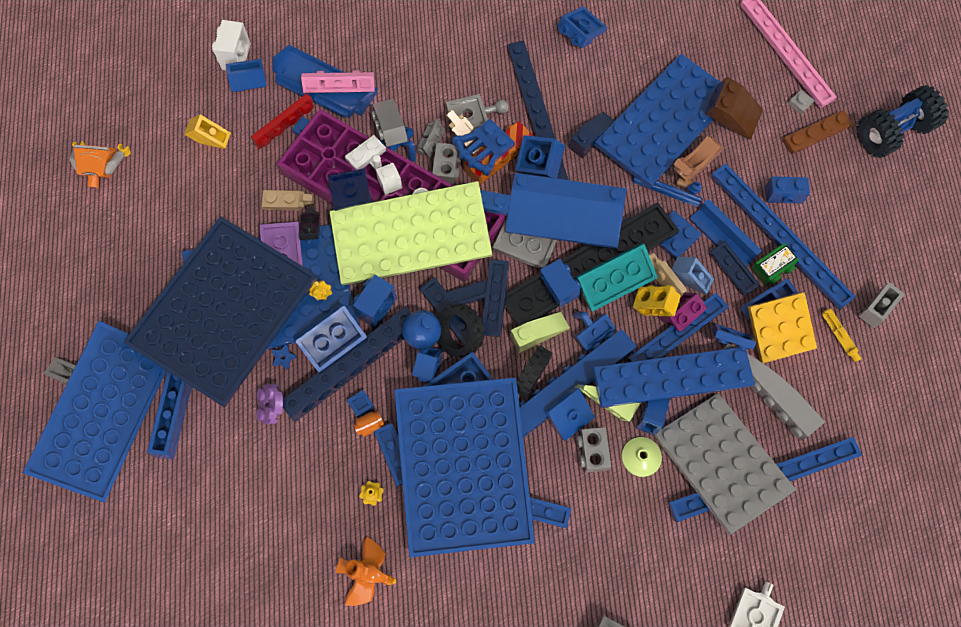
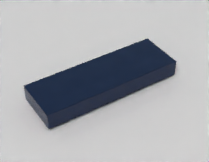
[709,241,760,297]

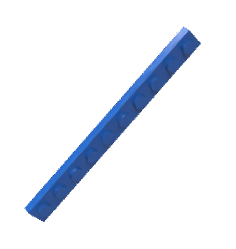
[711,163,856,310]
[668,437,862,523]

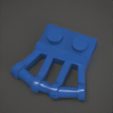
[452,119,515,176]

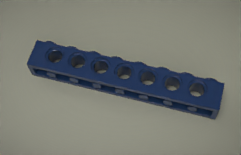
[283,307,411,423]

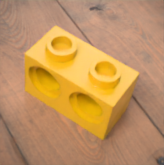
[633,285,681,316]

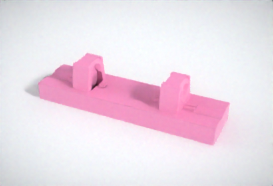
[301,70,375,93]

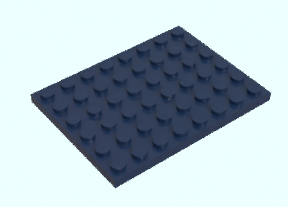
[123,216,318,408]

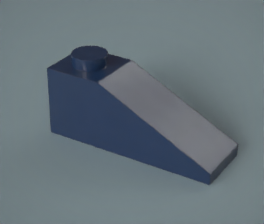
[569,112,615,159]

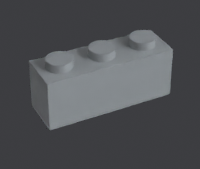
[371,99,408,147]

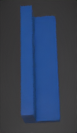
[690,198,762,266]

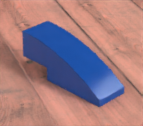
[740,278,799,323]

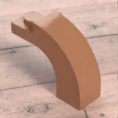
[674,135,725,181]

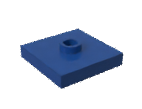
[545,386,595,441]

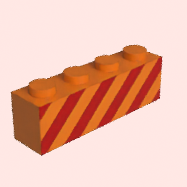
[465,121,533,186]

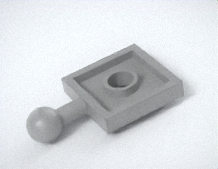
[446,94,509,136]

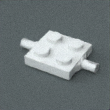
[728,582,785,627]

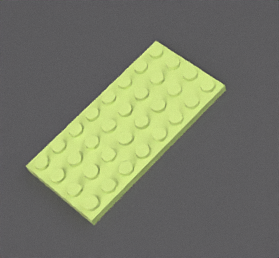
[330,181,493,286]

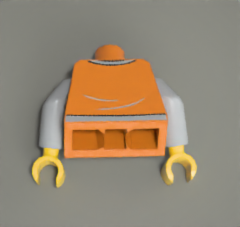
[69,141,131,188]

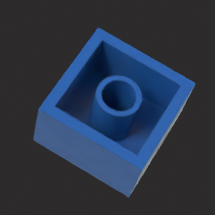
[515,135,565,179]
[353,274,397,329]

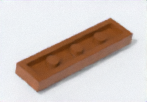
[782,110,854,155]

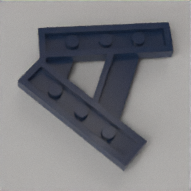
[420,260,510,345]

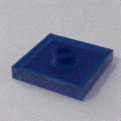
[328,168,372,211]

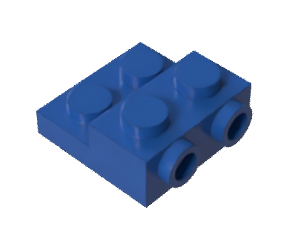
[557,6,607,49]

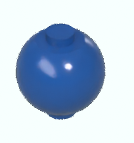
[402,310,441,350]

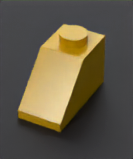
[184,114,231,149]

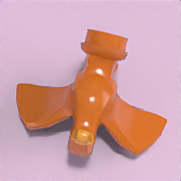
[336,537,396,606]

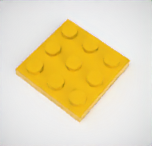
[748,292,817,363]

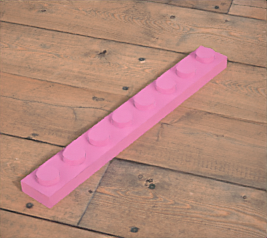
[740,0,837,108]

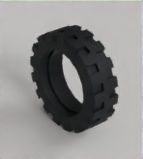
[436,304,485,358]
[516,345,553,398]

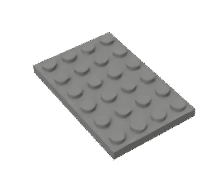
[654,393,796,536]

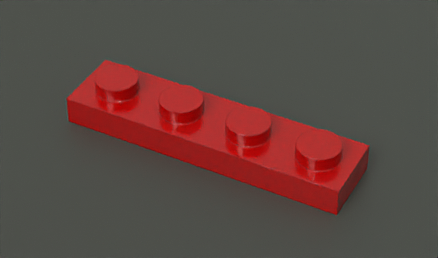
[251,93,314,150]

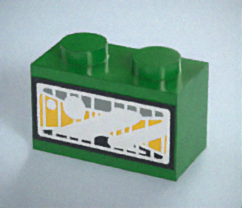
[751,243,799,286]

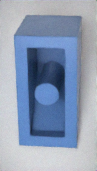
[671,256,714,294]

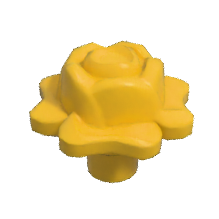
[309,281,332,300]
[359,481,384,506]

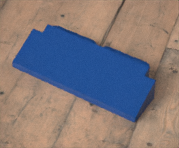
[272,45,378,118]

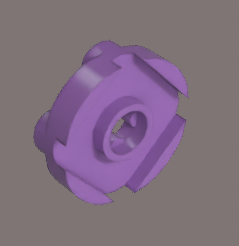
[256,384,283,424]

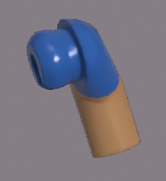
[676,177,702,194]

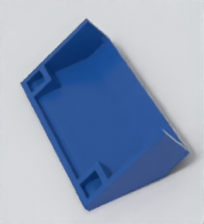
[506,173,627,249]

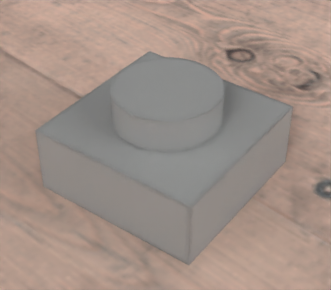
[788,90,815,115]

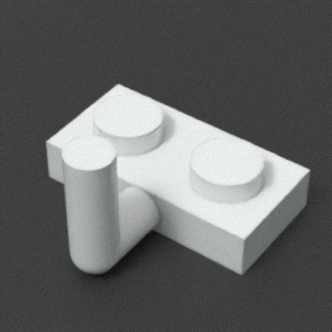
[345,135,386,172]

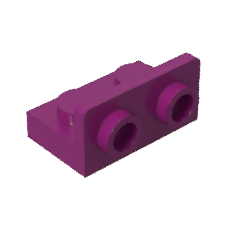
[659,293,707,332]

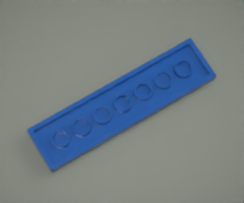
[593,348,755,408]

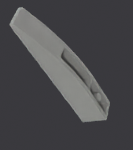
[722,343,825,441]

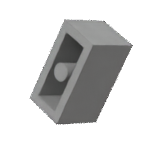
[858,282,905,328]

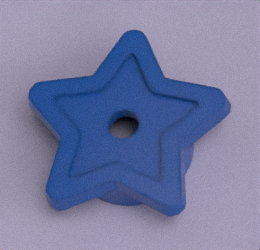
[272,345,297,370]

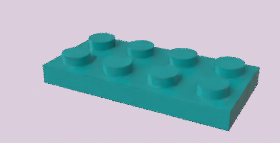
[575,243,658,312]

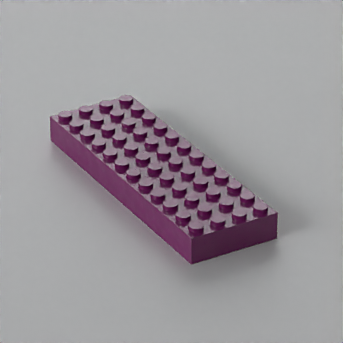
[277,109,505,282]

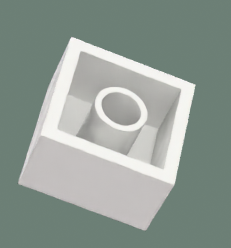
[212,20,251,71]

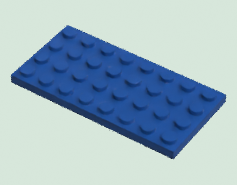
[594,54,720,188]
[22,321,166,503]

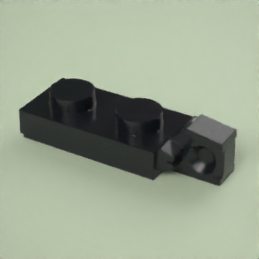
[299,204,320,240]

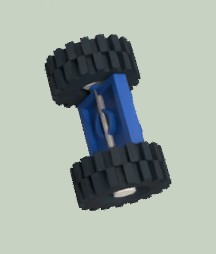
[856,85,949,158]

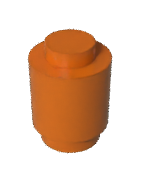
[353,411,384,437]

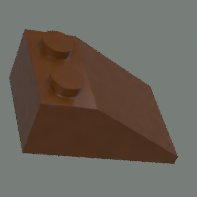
[705,76,763,140]

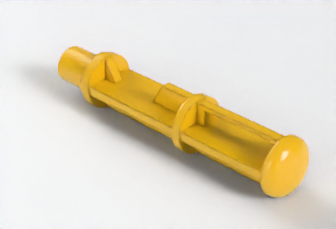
[822,308,862,362]

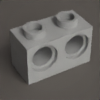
[432,143,461,185]
[577,427,611,473]

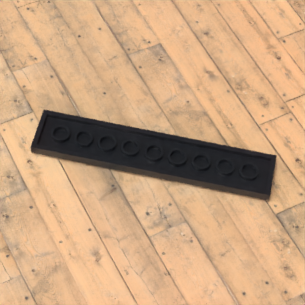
[505,202,680,326]

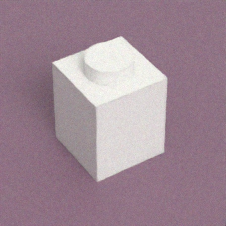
[376,163,402,195]

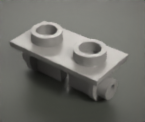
[417,119,445,159]

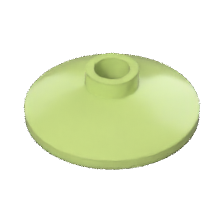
[622,437,662,477]

